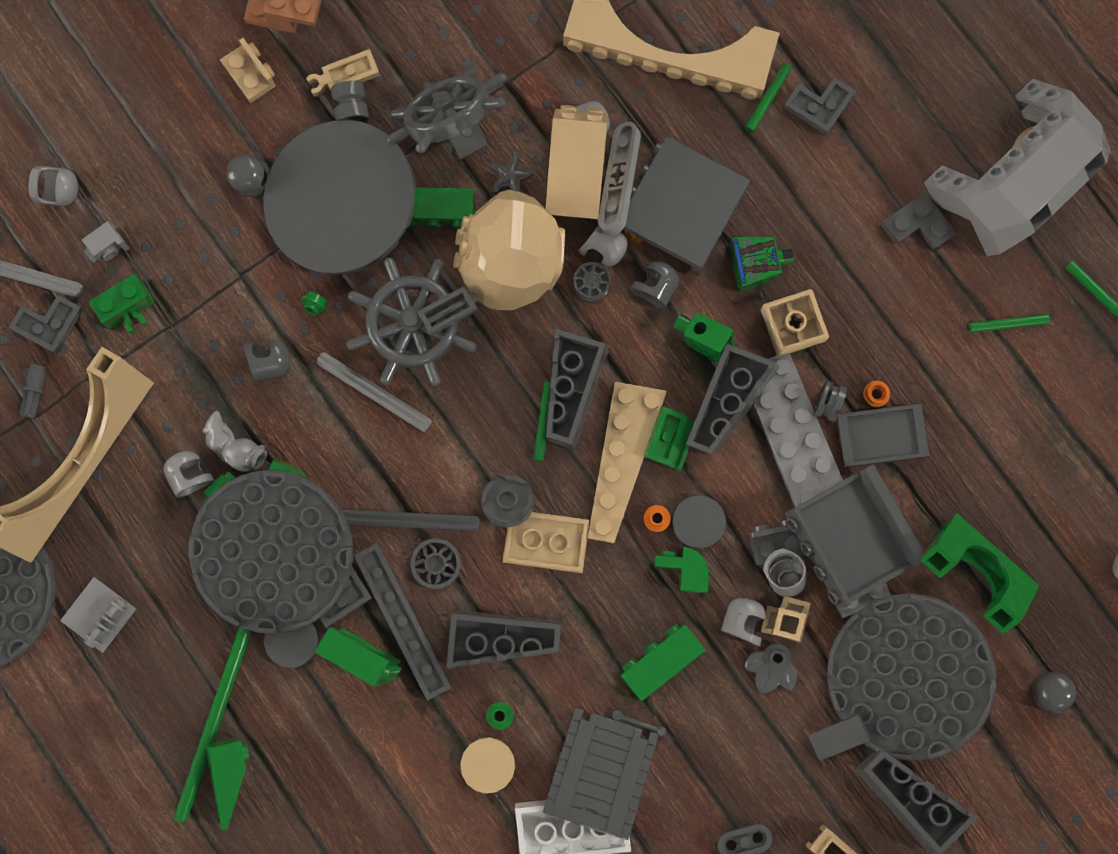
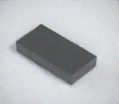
[808,714,871,761]

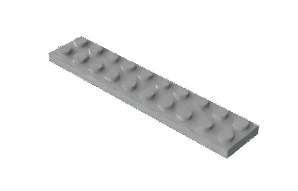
[753,353,891,618]

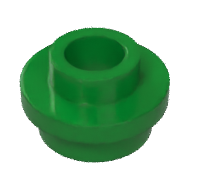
[301,292,327,315]
[486,702,513,730]

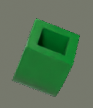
[653,547,709,593]

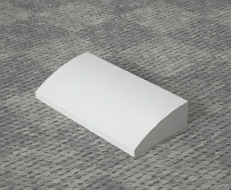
[515,800,631,854]

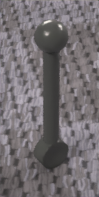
[612,710,667,737]

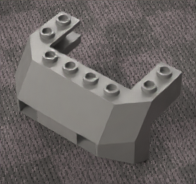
[924,79,1110,256]

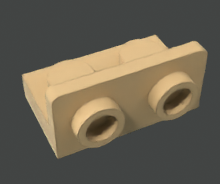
[220,38,276,103]

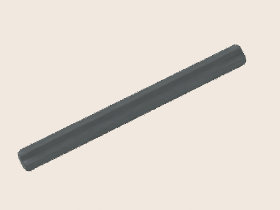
[342,510,480,531]

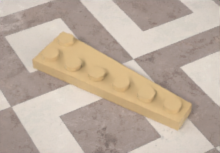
[588,382,666,544]

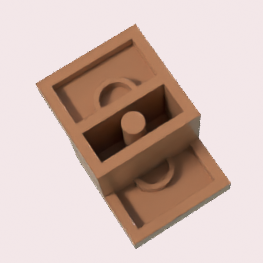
[244,0,322,33]

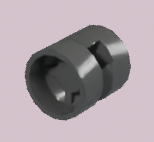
[330,80,370,123]

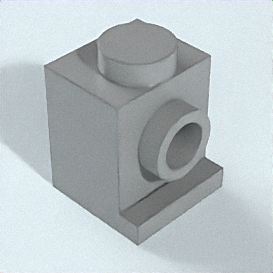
[82,221,130,263]

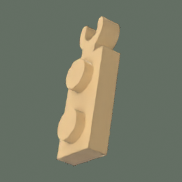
[306,49,380,96]

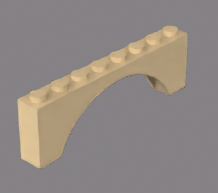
[563,0,780,99]
[0,347,154,563]

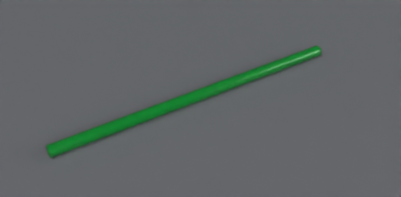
[173,626,252,822]

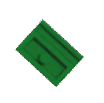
[644,407,696,471]

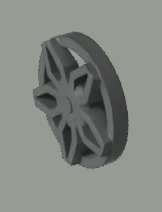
[410,538,461,589]

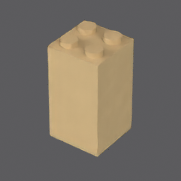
[545,105,608,219]

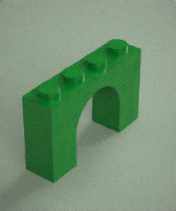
[920,513,1039,634]
[315,627,402,687]

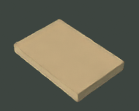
[503,512,590,573]

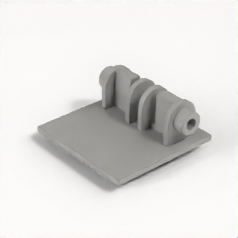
[60,577,136,653]

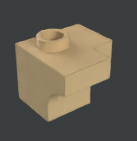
[761,597,811,643]

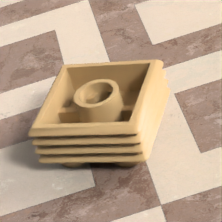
[761,289,829,356]

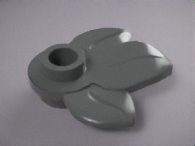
[744,643,797,694]

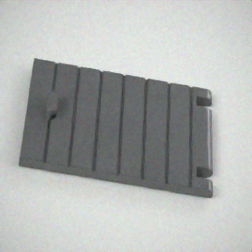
[543,708,659,841]

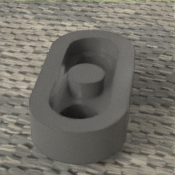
[717,823,772,854]

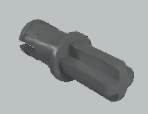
[20,364,47,418]

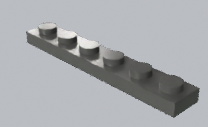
[354,543,452,701]

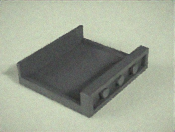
[623,137,750,276]
[785,464,924,609]

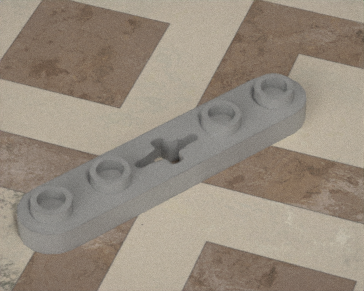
[598,122,641,235]

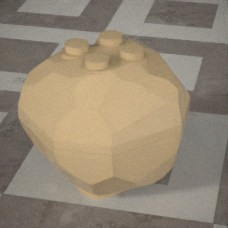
[453,190,565,310]

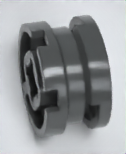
[573,262,610,303]
[813,380,847,422]

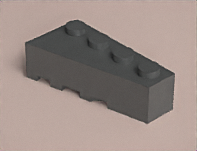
[686,344,780,456]

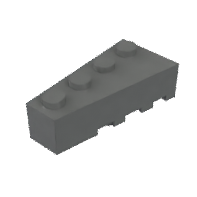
[546,329,608,450]
[446,610,562,669]
[854,751,978,854]

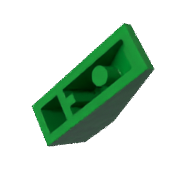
[205,737,249,831]

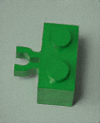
[88,273,156,335]

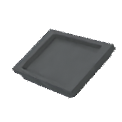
[837,404,930,467]

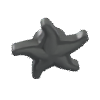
[489,152,534,194]

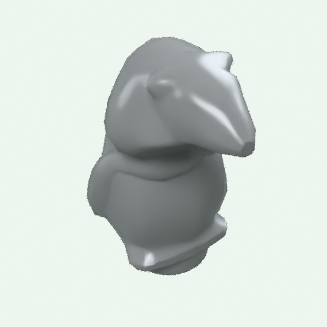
[203,411,267,472]

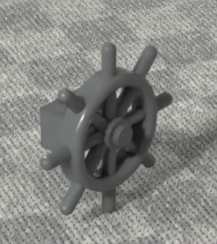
[386,67,507,159]
[346,258,478,386]

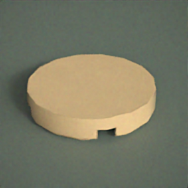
[460,737,515,794]

